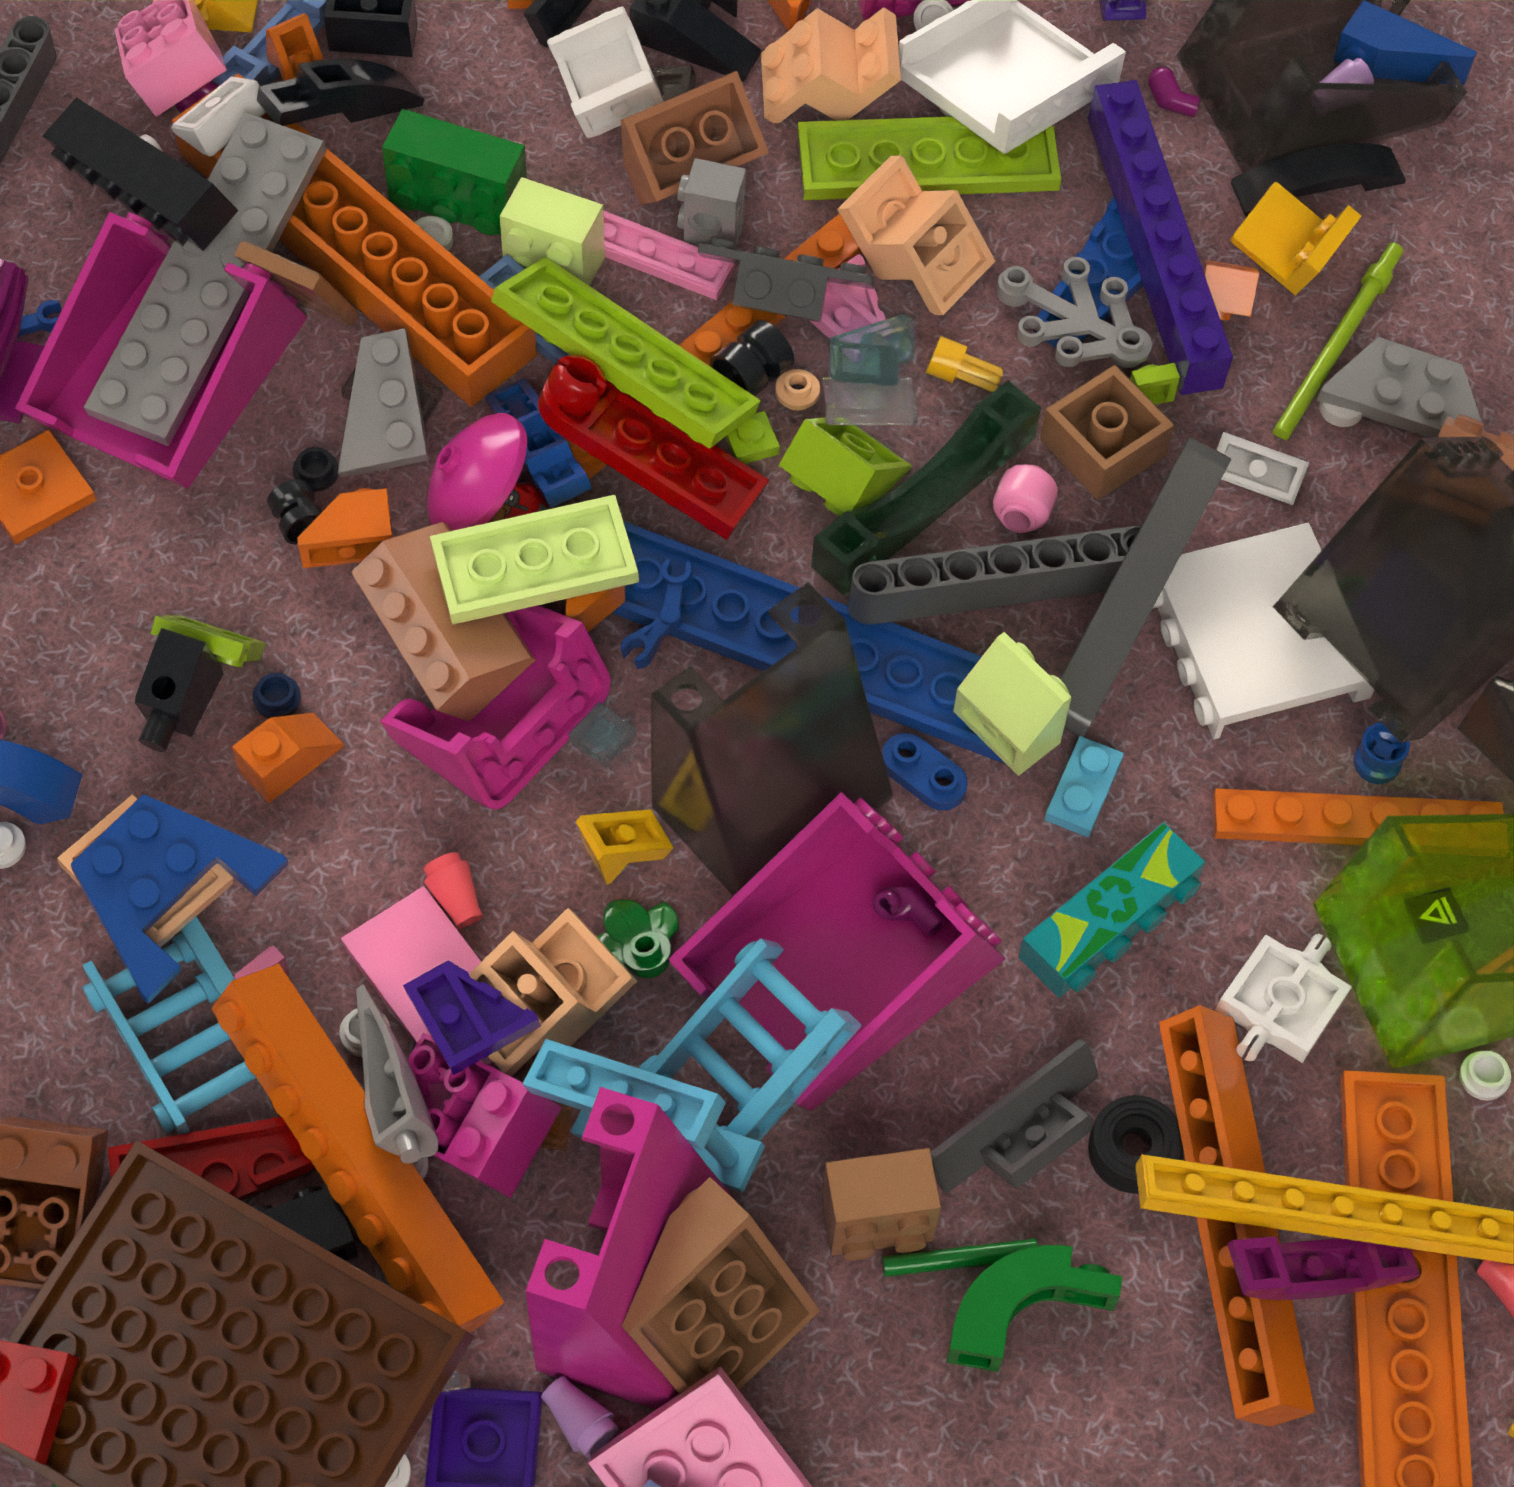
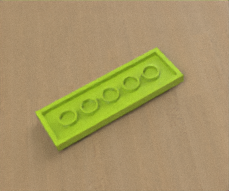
[797,116,1061,200]
[491,257,761,449]

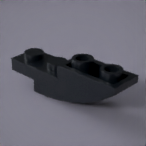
[257,59,424,126]

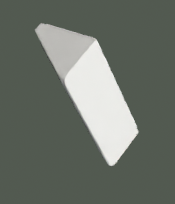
[171,76,266,157]
[1217,432,1309,505]

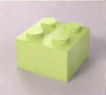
[500,177,605,286]

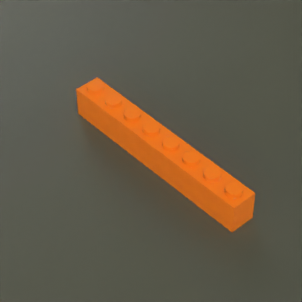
[211,963,505,1333]
[1159,1005,1315,1426]

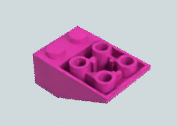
[407,1032,562,1199]

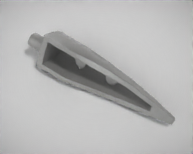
[356,984,439,1164]

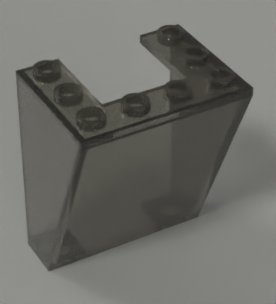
[1176,0,1467,173]
[1273,436,1514,743]
[651,582,893,896]

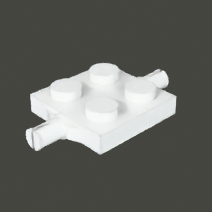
[1215,934,1352,1063]

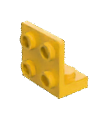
[1230,182,1362,296]

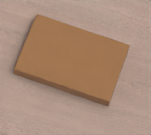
[234,241,359,327]

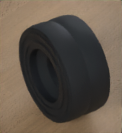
[1088,1095,1183,1194]

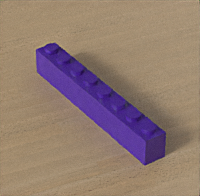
[1088,80,1233,395]

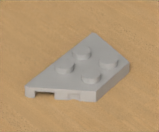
[1317,337,1485,440]

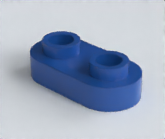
[881,733,968,810]

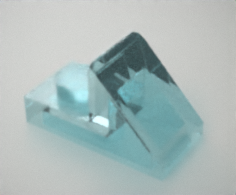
[830,313,915,386]

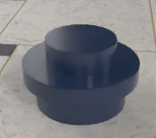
[253,673,301,718]

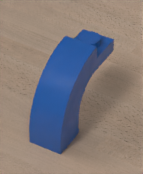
[0,739,83,824]

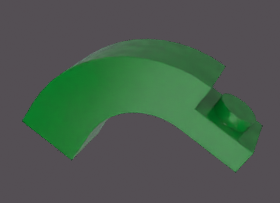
[946,1245,1123,1372]

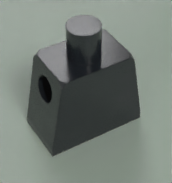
[135,628,224,752]

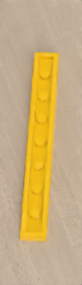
[1135,1154,1514,1264]

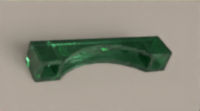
[811,380,1041,596]

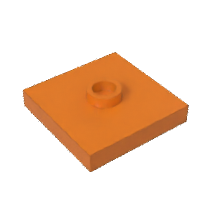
[0,430,96,545]

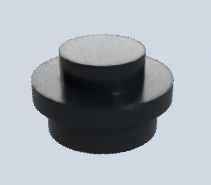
[293,447,339,492]

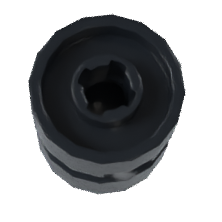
[709,320,795,396]

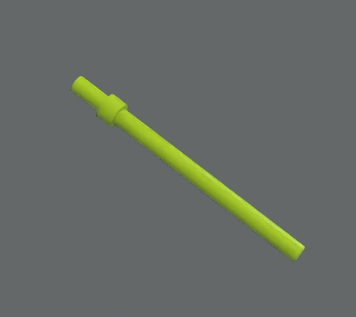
[1272,242,1404,440]

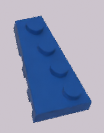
[1033,197,1144,354]

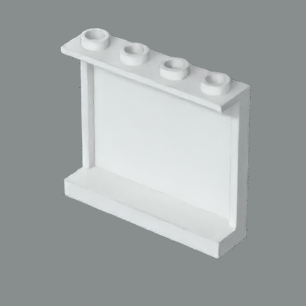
[898,0,1126,154]
[1153,522,1380,739]

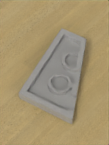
[338,328,430,477]

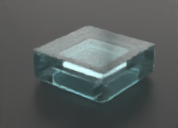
[569,702,636,769]

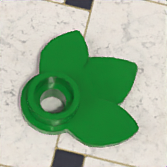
[597,899,679,978]

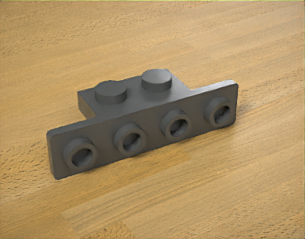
[698,238,875,322]
[930,1039,1099,1193]

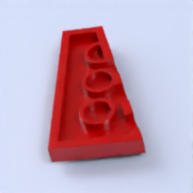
[107,1117,316,1201]
[0,1340,79,1465]

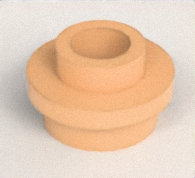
[775,369,820,411]

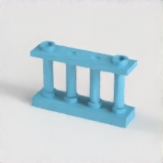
[82,916,259,1135]
[639,938,862,1141]
[522,1039,765,1193]

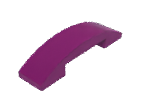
[1227,1236,1420,1300]

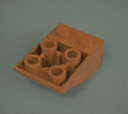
[0,1116,109,1290]

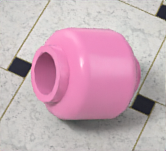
[993,464,1058,533]

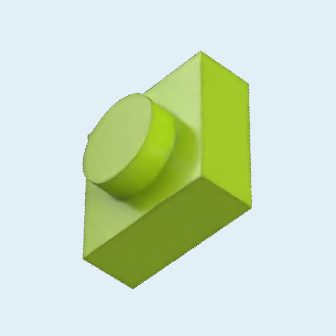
[1130,363,1180,405]
[725,411,780,464]

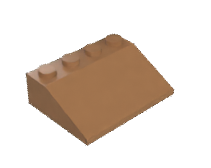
[622,1177,820,1394]

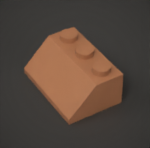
[620,71,769,205]

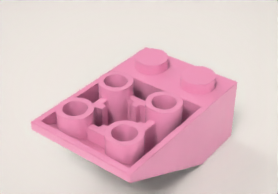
[114,0,227,117]

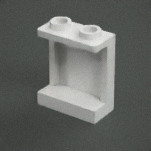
[547,6,664,138]

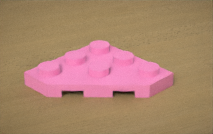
[588,1366,812,1487]

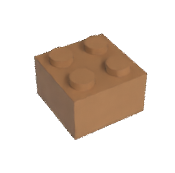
[1040,365,1174,500]
[821,1148,941,1260]

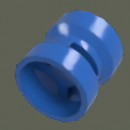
[1353,722,1410,784]

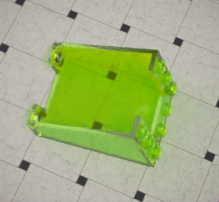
[1313,814,1514,1068]

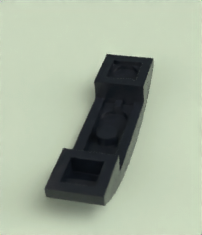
[1231,143,1406,216]

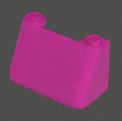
[380,605,611,810]

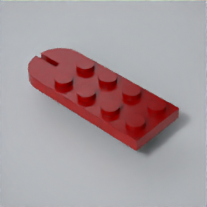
[538,355,769,540]

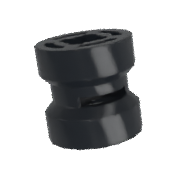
[267,479,322,545]

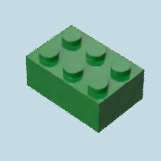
[382,109,527,236]

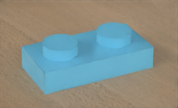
[1044,736,1124,838]

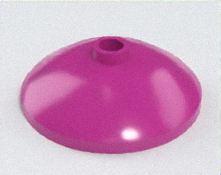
[427,413,527,531]

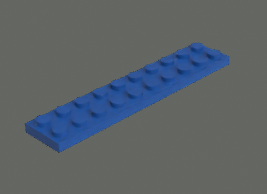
[612,521,1007,765]

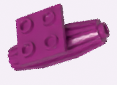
[0,259,45,424]

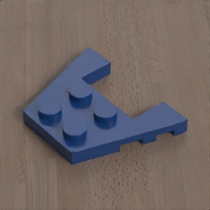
[71,794,288,1004]

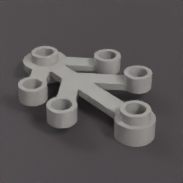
[996,257,1152,368]

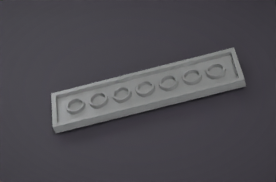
[84,112,327,446]

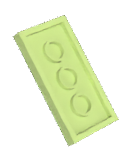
[430,495,639,625]

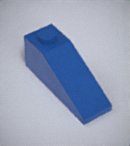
[1333,0,1477,85]

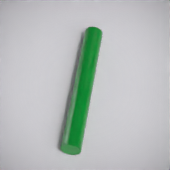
[881,1238,1038,1277]

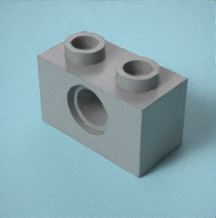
[677,158,746,247]

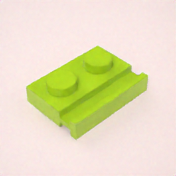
[150,615,266,667]

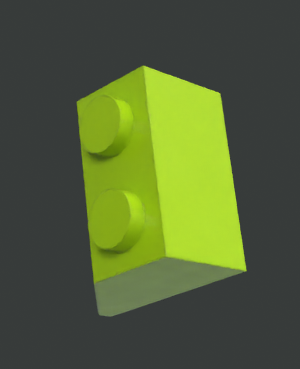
[779,416,912,517]

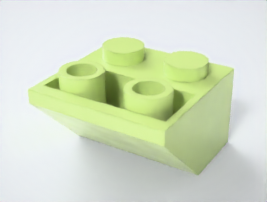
[953,632,1071,776]

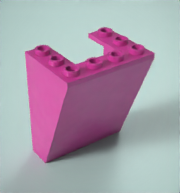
[15,212,308,489]
[668,792,1006,1111]
[525,1087,737,1410]

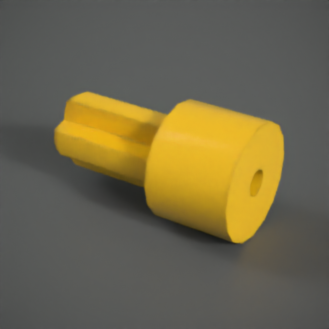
[925,336,1003,392]

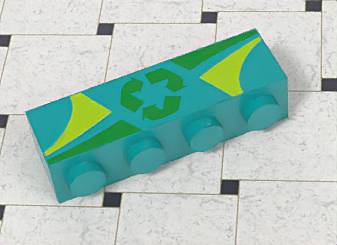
[1018,822,1205,998]

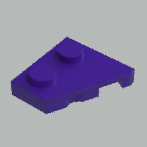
[403,960,541,1075]

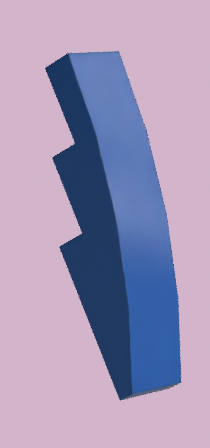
[485,377,592,508]

